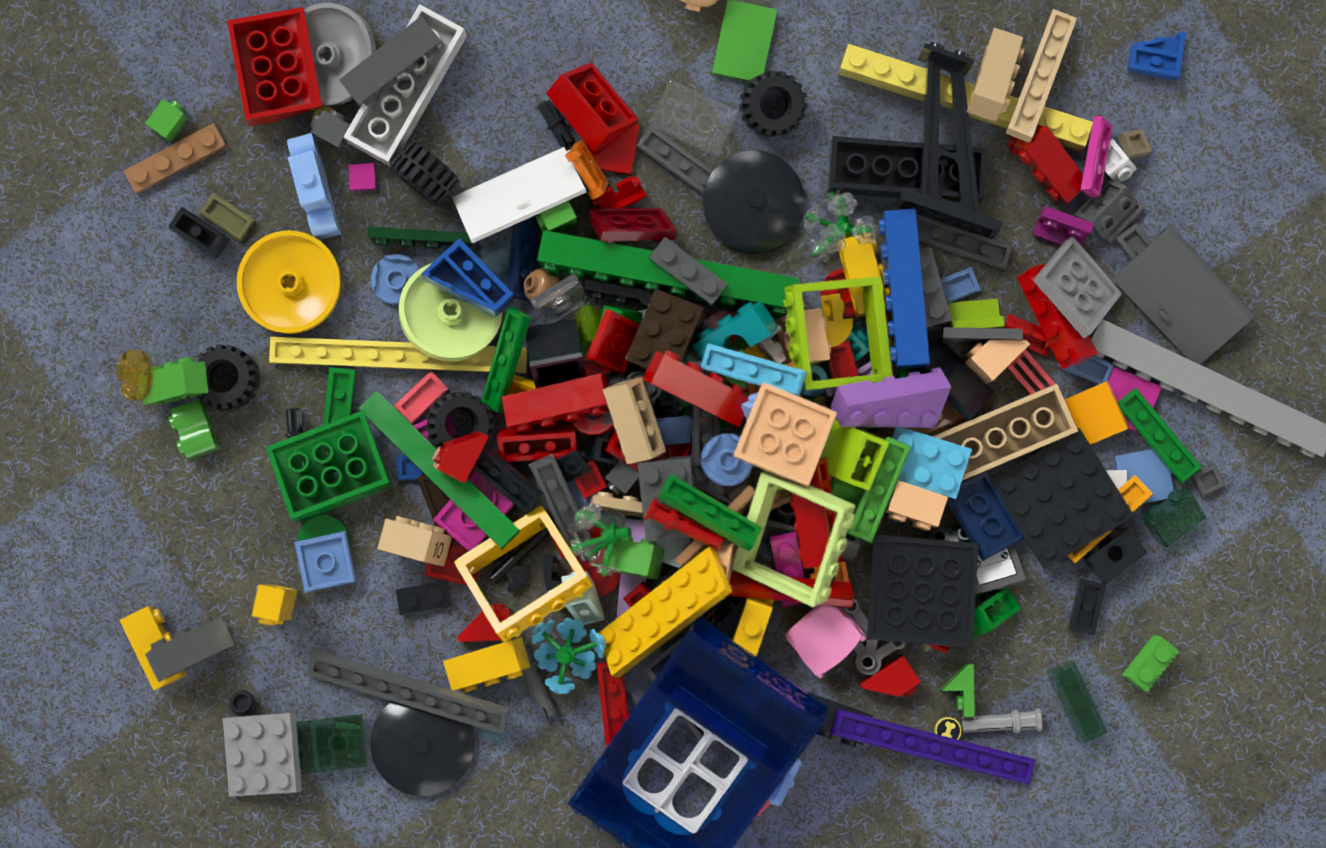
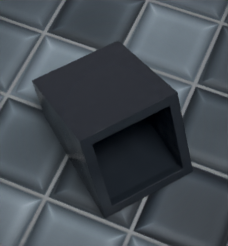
[526,319,587,389]

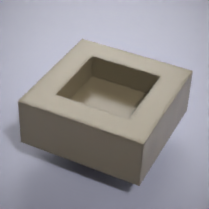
[1117,129,1152,159]

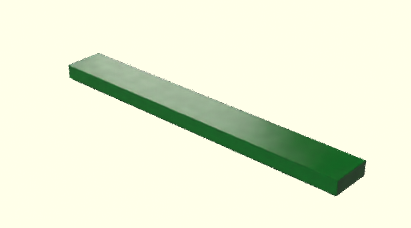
[358,391,521,550]

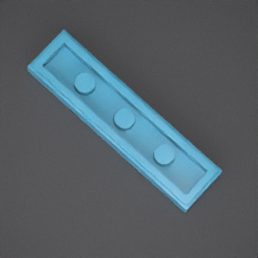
[701,343,807,397]

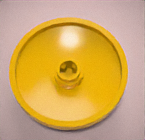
[237,230,341,334]

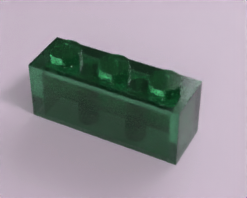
[1045,660,1108,744]

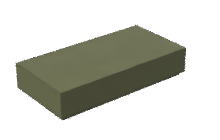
[199,192,256,242]

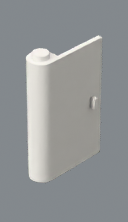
[452,147,586,243]

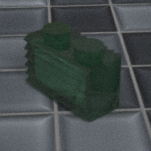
[1142,487,1206,548]

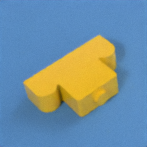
[721,597,774,681]

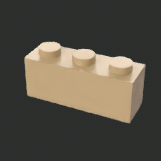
[603,377,666,464]

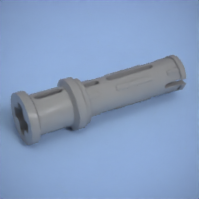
[961,708,1042,734]

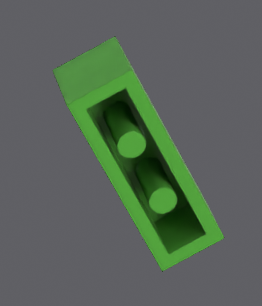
[140,358,208,405]

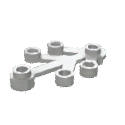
[844,599,906,675]

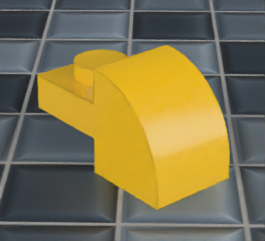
[821,294,853,347]

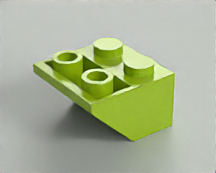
[820,419,889,491]

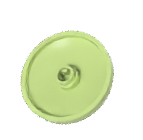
[398,263,502,361]

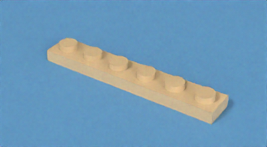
[1006,9,1077,143]

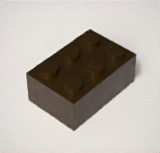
[625,289,706,372]

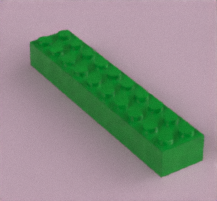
[537,230,799,318]

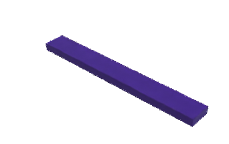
[831,709,1036,785]

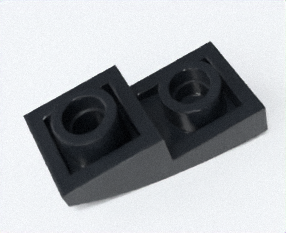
[543,554,562,593]

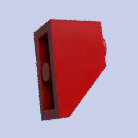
[432,431,489,483]
[458,604,512,642]
[858,655,921,697]

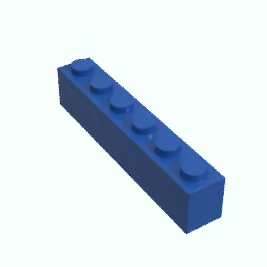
[878,209,930,369]

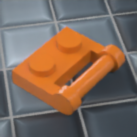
[565,139,609,200]

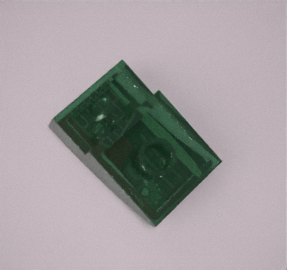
[296,714,367,774]

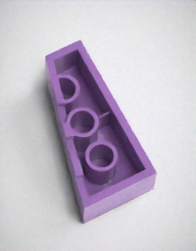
[831,367,951,428]

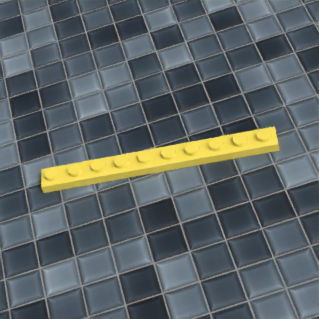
[269,337,528,374]

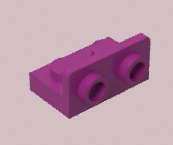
[1032,206,1094,247]

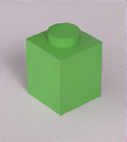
[145,99,189,143]

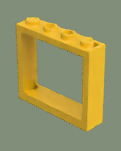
[454,505,593,643]

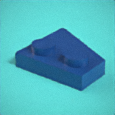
[1127,32,1186,81]

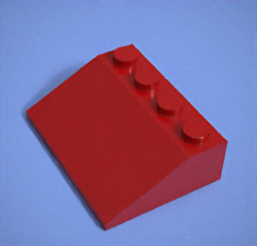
[227,7,322,127]

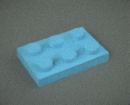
[892,427,972,499]

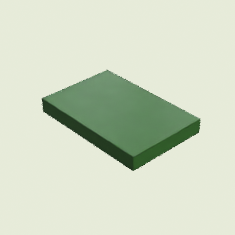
[712,0,777,82]

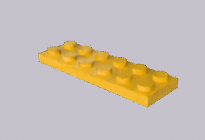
[598,546,732,678]

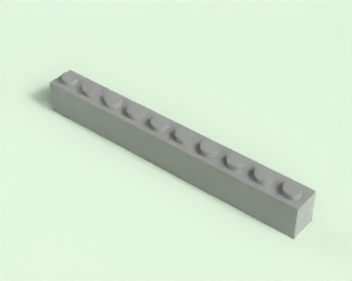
[1089,319,1326,458]

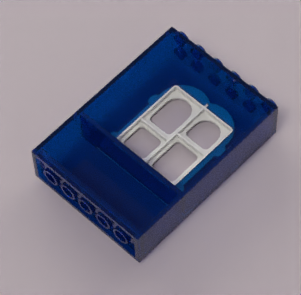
[567,617,829,848]

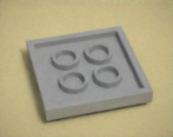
[1033,236,1122,338]
[223,712,302,797]

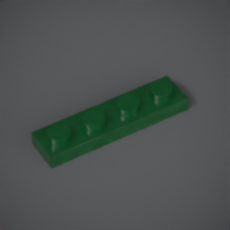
[367,227,472,249]

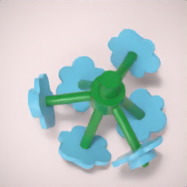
[531,618,606,694]

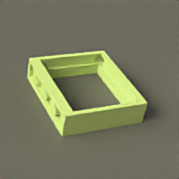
[732,471,856,607]

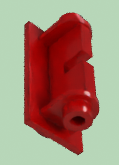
[591,176,647,208]
[1003,314,1051,357]

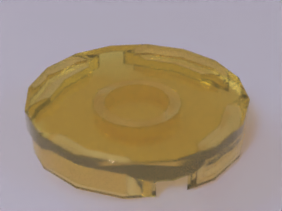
[117,349,153,401]

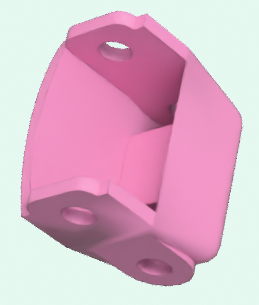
[785,604,867,679]

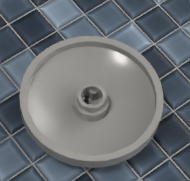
[304,3,376,107]

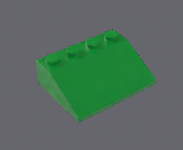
[266,410,394,523]

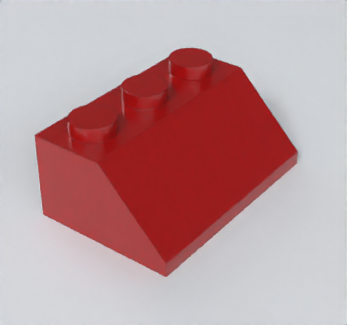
[546,62,639,152]

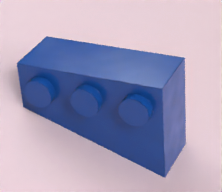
[421,238,514,317]

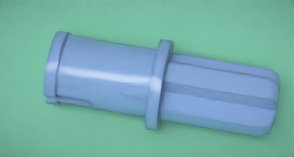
[767,756,802,806]

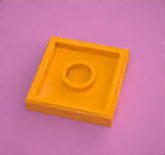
[1065,381,1129,445]

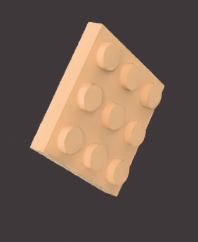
[733,382,837,487]

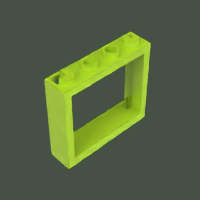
[783,276,893,391]

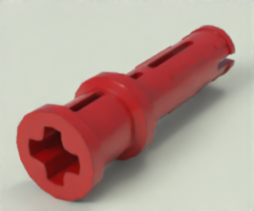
[644,497,724,550]

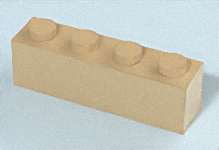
[967,27,1024,122]

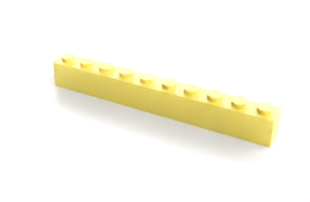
[838,44,1093,152]

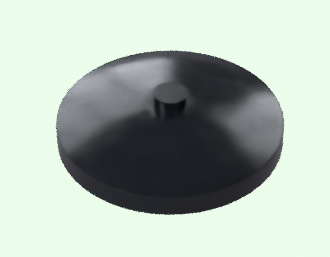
[702,150,805,253]
[370,701,475,796]

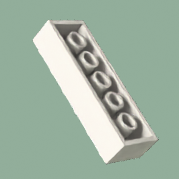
[344,4,467,167]

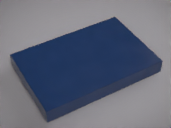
[944,471,1024,561]

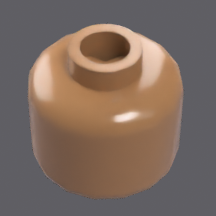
[524,269,563,306]

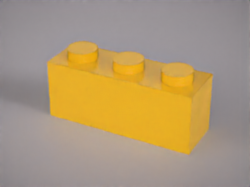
[837,233,889,318]
[252,584,298,625]
[120,606,187,691]
[443,637,531,693]

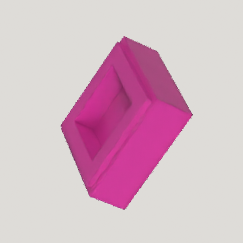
[349,163,377,191]

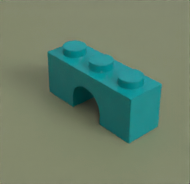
[692,301,778,361]

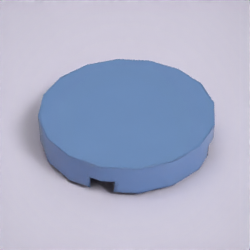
[370,254,419,305]
[701,434,753,486]

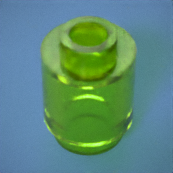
[575,305,601,343]

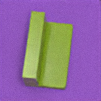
[947,299,1004,328]

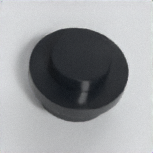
[229,690,256,717]

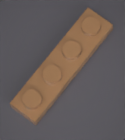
[124,123,227,194]

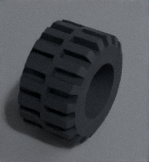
[739,71,807,137]
[390,141,460,206]
[194,344,260,411]
[425,391,494,449]

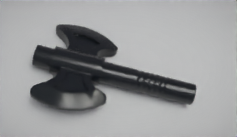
[489,527,550,593]

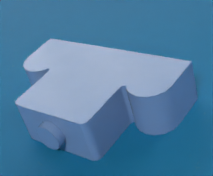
[287,133,341,240]

